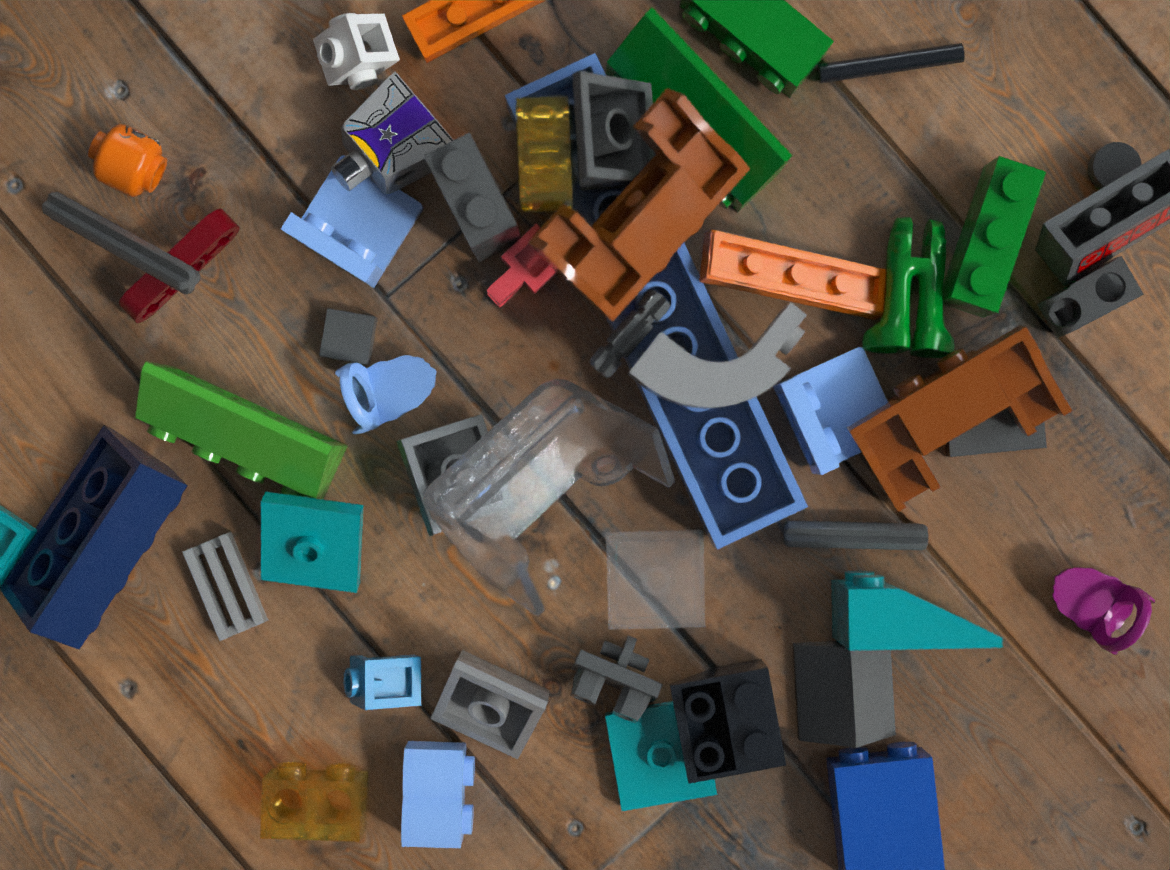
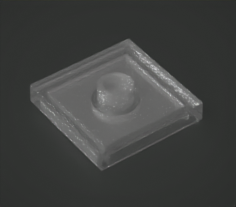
[606,529,705,630]

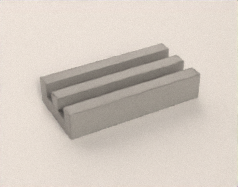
[182,532,268,641]

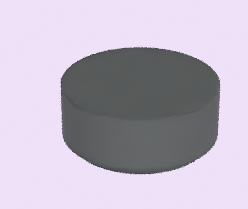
[1088,142,1142,190]

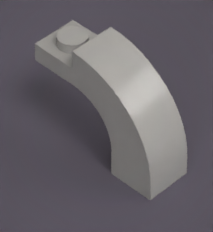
[627,302,807,409]

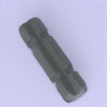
[589,289,670,378]

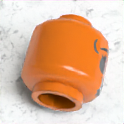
[88,124,167,197]

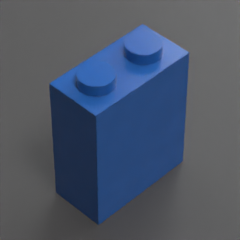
[826,742,945,870]

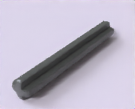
[42,192,201,294]

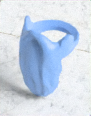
[335,355,437,434]

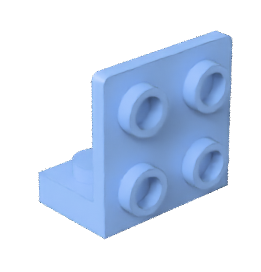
[281,156,423,288]
[773,347,888,475]

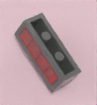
[1035,149,1170,286]

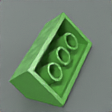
[135,361,348,499]

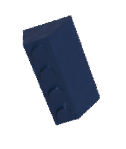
[0,425,188,650]

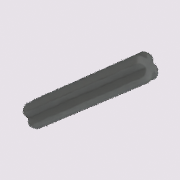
[783,520,929,550]

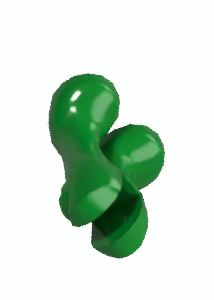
[862,217,955,359]

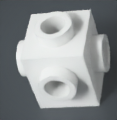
[313,13,400,90]

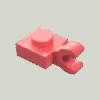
[486,223,557,308]

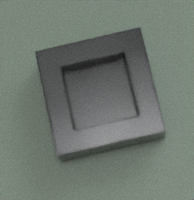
[319,308,378,365]

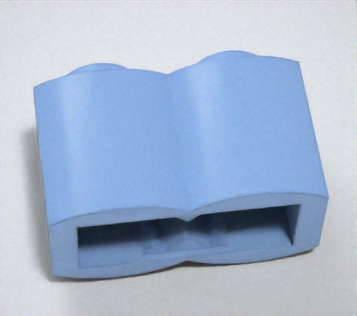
[401,741,475,848]

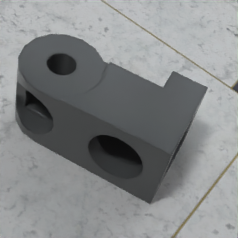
[1037,256,1144,338]

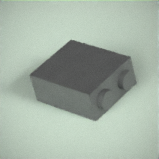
[424,132,521,263]

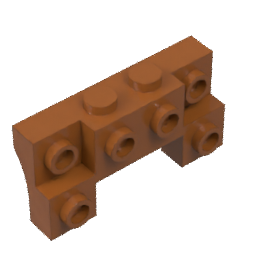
[528,88,750,321]
[847,325,1072,512]

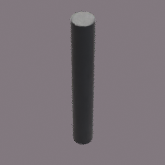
[817,43,965,84]

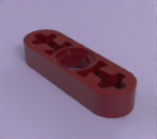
[119,208,240,323]

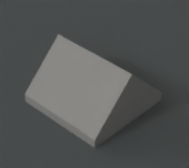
[431,650,550,759]

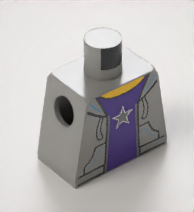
[331,72,454,194]

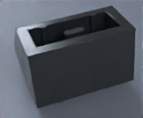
[670,659,786,784]

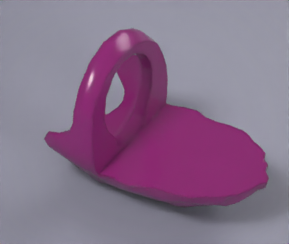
[1052,567,1155,655]

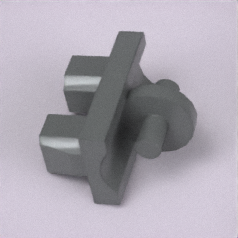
[570,635,663,723]

